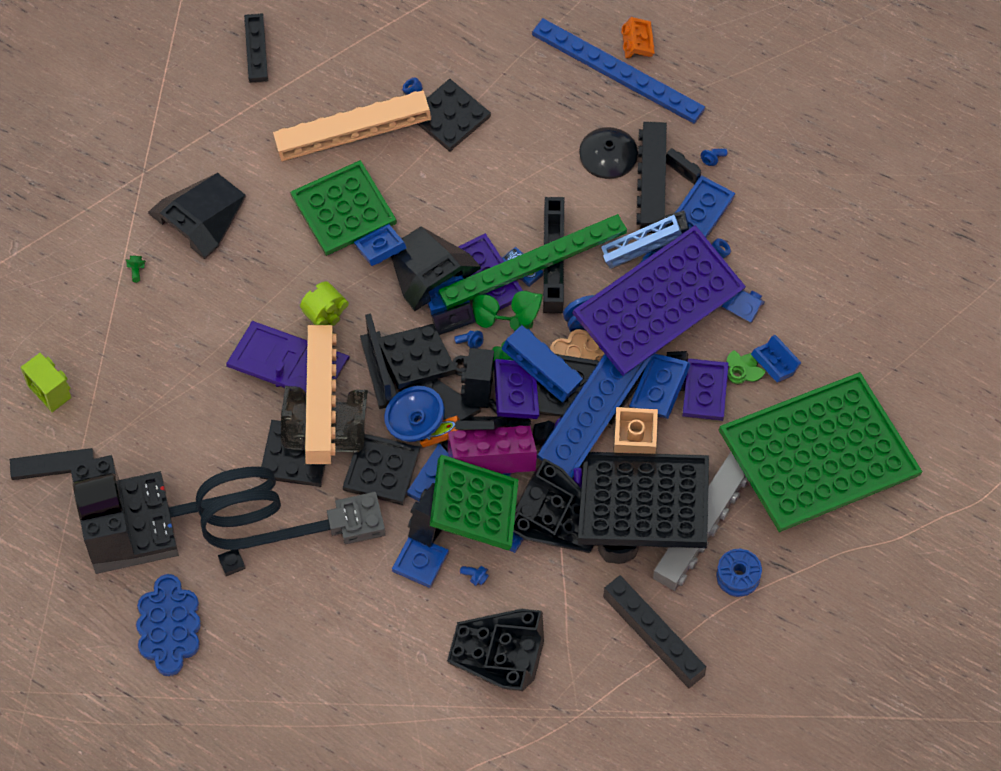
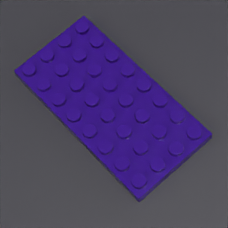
[572,225,746,376]

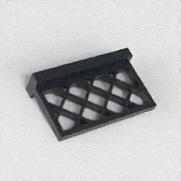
[360,313,397,409]

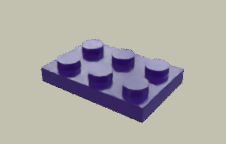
[682,358,729,421]
[493,359,539,419]

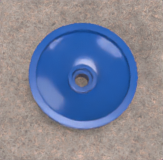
[384,386,445,442]

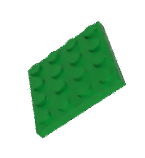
[290,160,397,256]
[430,454,519,551]

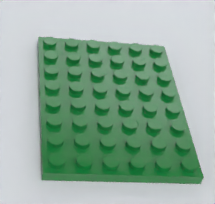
[718,372,923,532]

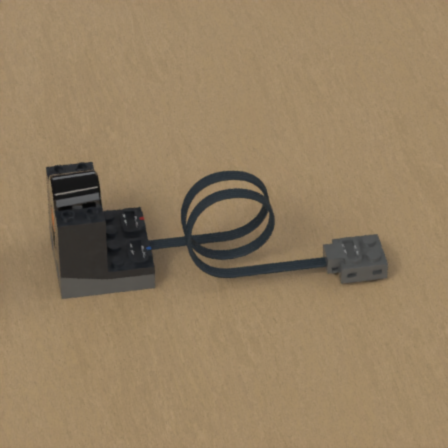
[70,455,386,574]

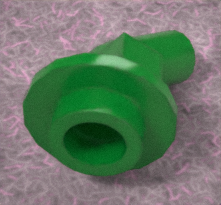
[126,255,146,283]

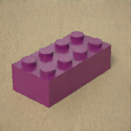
[448,426,537,474]

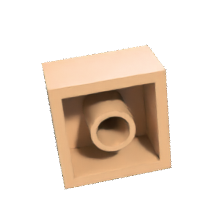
[614,407,658,454]

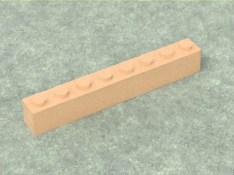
[273,90,431,162]
[305,325,337,464]

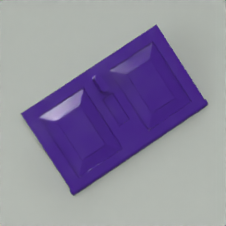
[226,321,350,395]

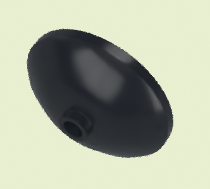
[579,127,638,179]

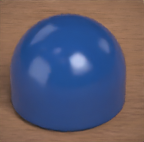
[402,78,422,95]
[711,238,731,258]

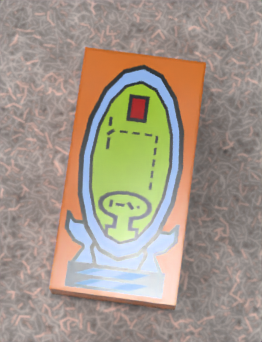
[420,416,461,448]

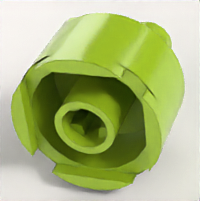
[300,281,349,326]

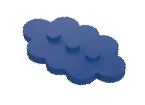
[136,574,201,676]

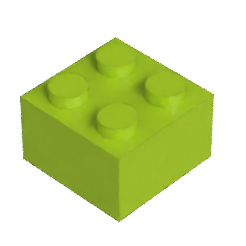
[21,353,71,413]

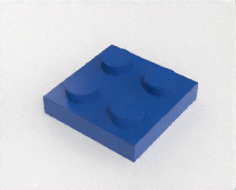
[354,224,406,266]
[392,537,449,588]

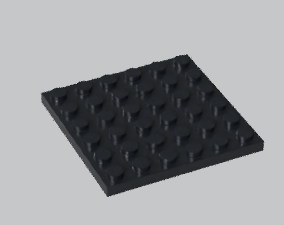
[578,452,709,548]

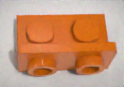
[621,17,655,59]

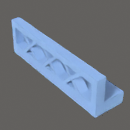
[601,215,682,269]

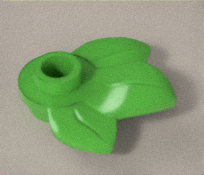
[727,350,765,384]

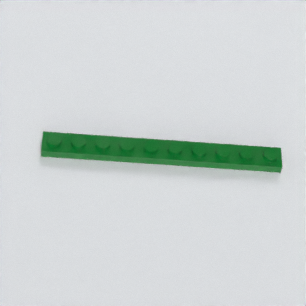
[438,214,627,310]

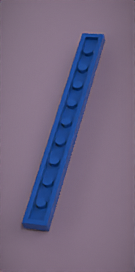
[532,18,705,124]

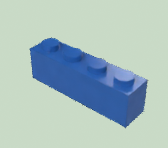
[502,325,583,403]

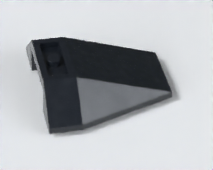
[148,173,246,259]
[391,226,481,312]
[513,458,594,553]
[447,609,544,691]

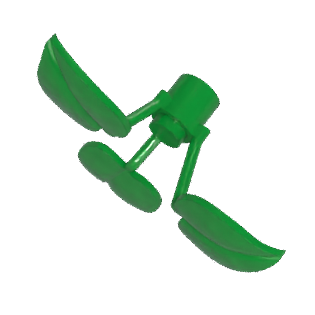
[472,291,543,370]

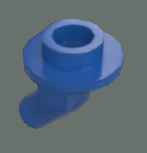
[700,149,727,166]
[454,330,484,349]
[460,566,489,586]

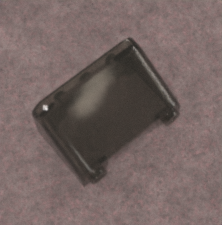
[281,386,368,452]

